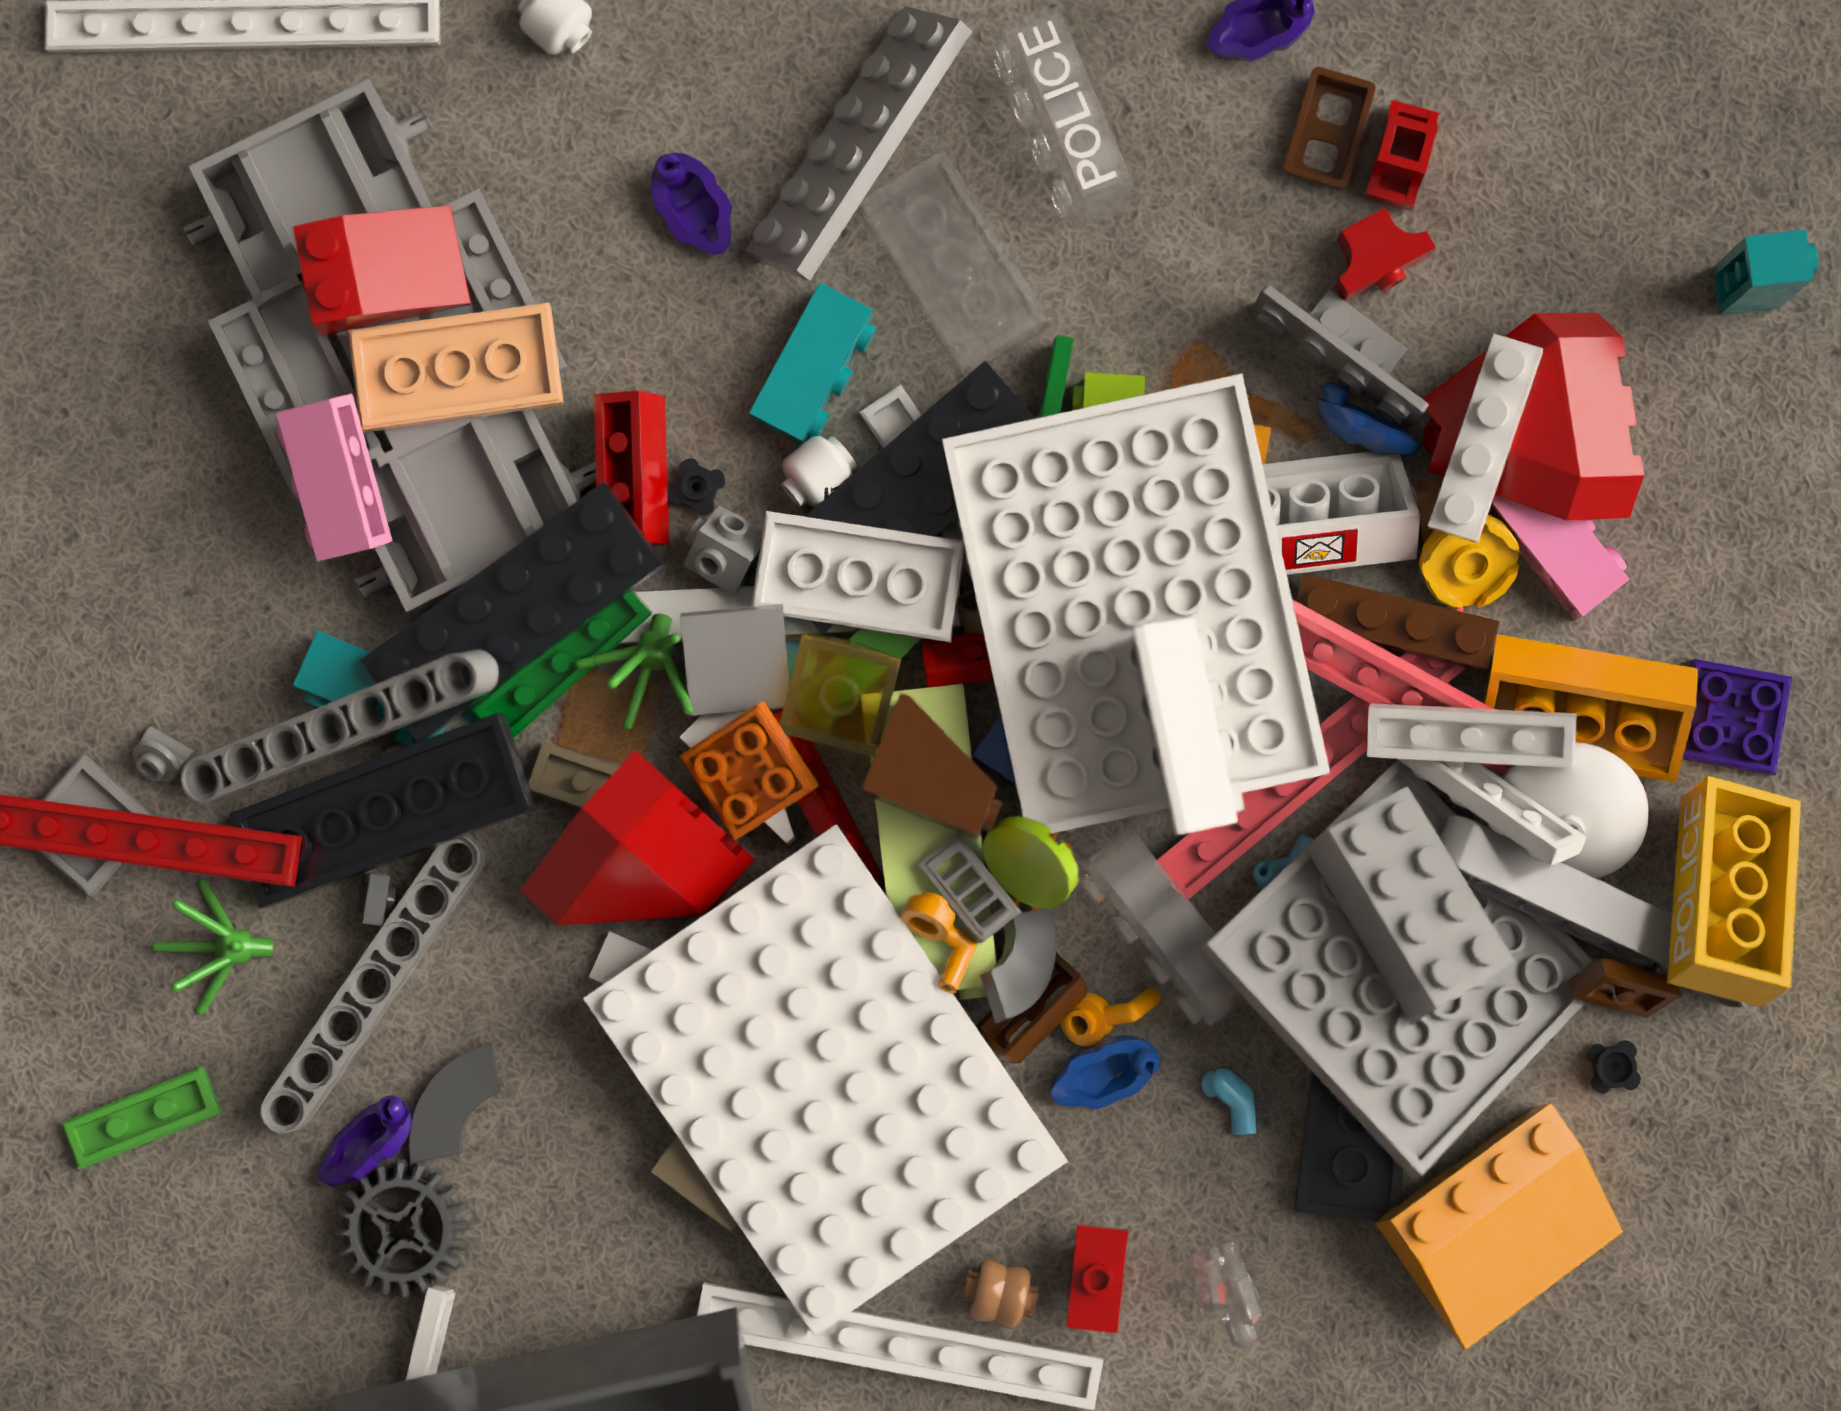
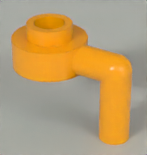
[901,892,976,993]
[1060,988,1161,1047]

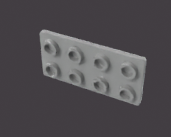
[1253,284,1429,428]

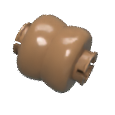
[961,1259,1038,1329]

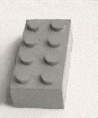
[1305,786,1515,1024]

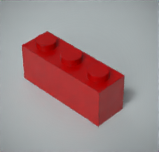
[594,390,670,546]

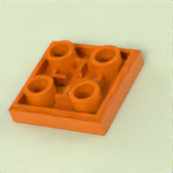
[680,700,819,840]

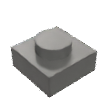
[354,873,396,926]

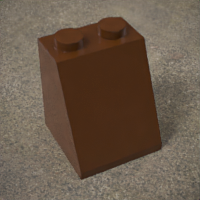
[862,693,1002,840]

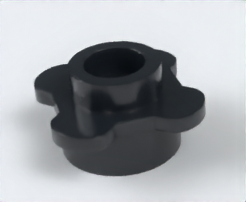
[668,458,726,516]
[1587,1040,1641,1094]

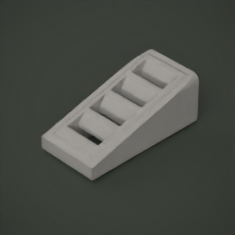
[918,833,1021,944]

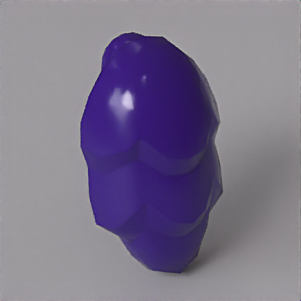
[1207,0,1315,63]
[651,152,733,255]
[317,1095,412,1187]

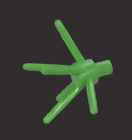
[575,613,693,730]
[151,879,273,1015]

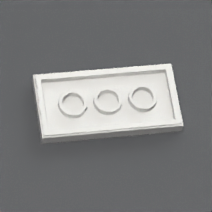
[751,511,966,642]

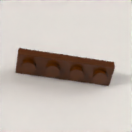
[1296,573,1500,673]

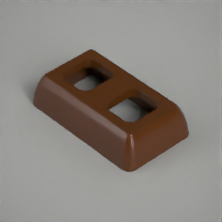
[1284,67,1376,189]
[976,952,1087,1064]

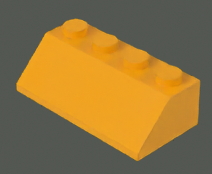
[1484,634,1698,783]

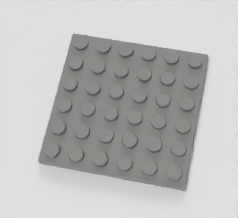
[1200,759,1592,1180]

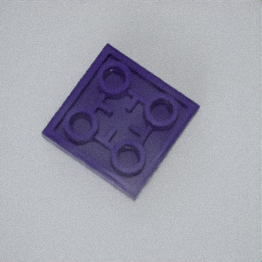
[1682,659,1792,776]

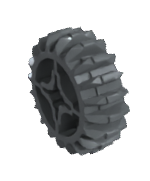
[334,1160,473,1299]

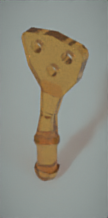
[1169,341,1318,442]

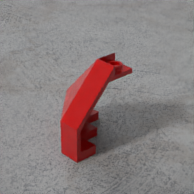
[1422,313,1644,521]
[520,750,757,926]

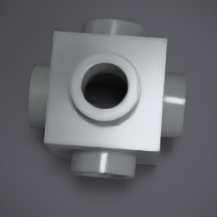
[683,505,763,596]

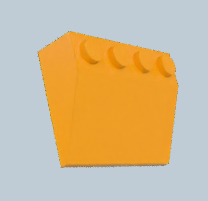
[1375,1103,1623,1350]

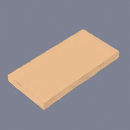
[348,303,564,432]

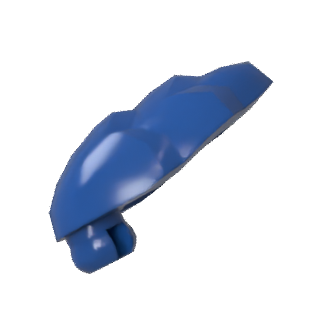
[1317,382,1422,455]
[1051,1035,1160,1110]

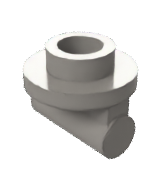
[132,726,195,782]

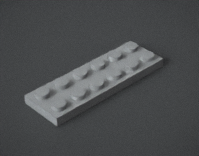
[745,6,972,281]

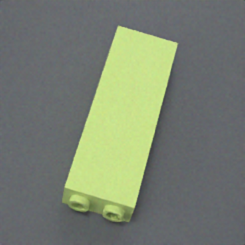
[863,684,996,1000]

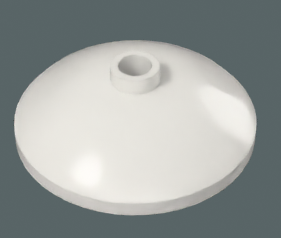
[1503,742,1649,879]

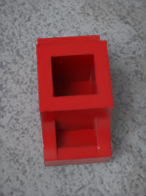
[1364,100,1440,211]
[1334,208,1436,302]
[1066,1224,1128,1334]

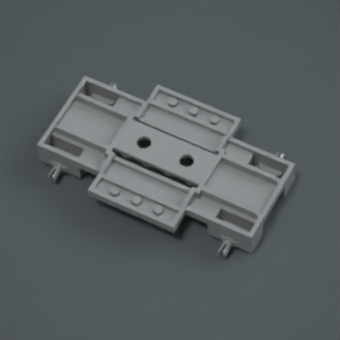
[183,78,596,618]

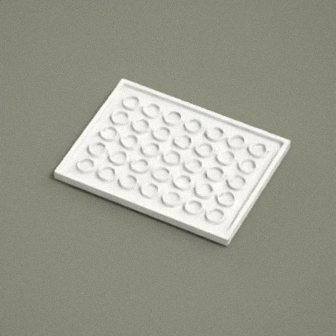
[942,374,1330,834]
[583,824,1068,1337]

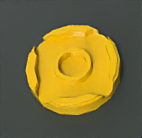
[1419,514,1520,609]

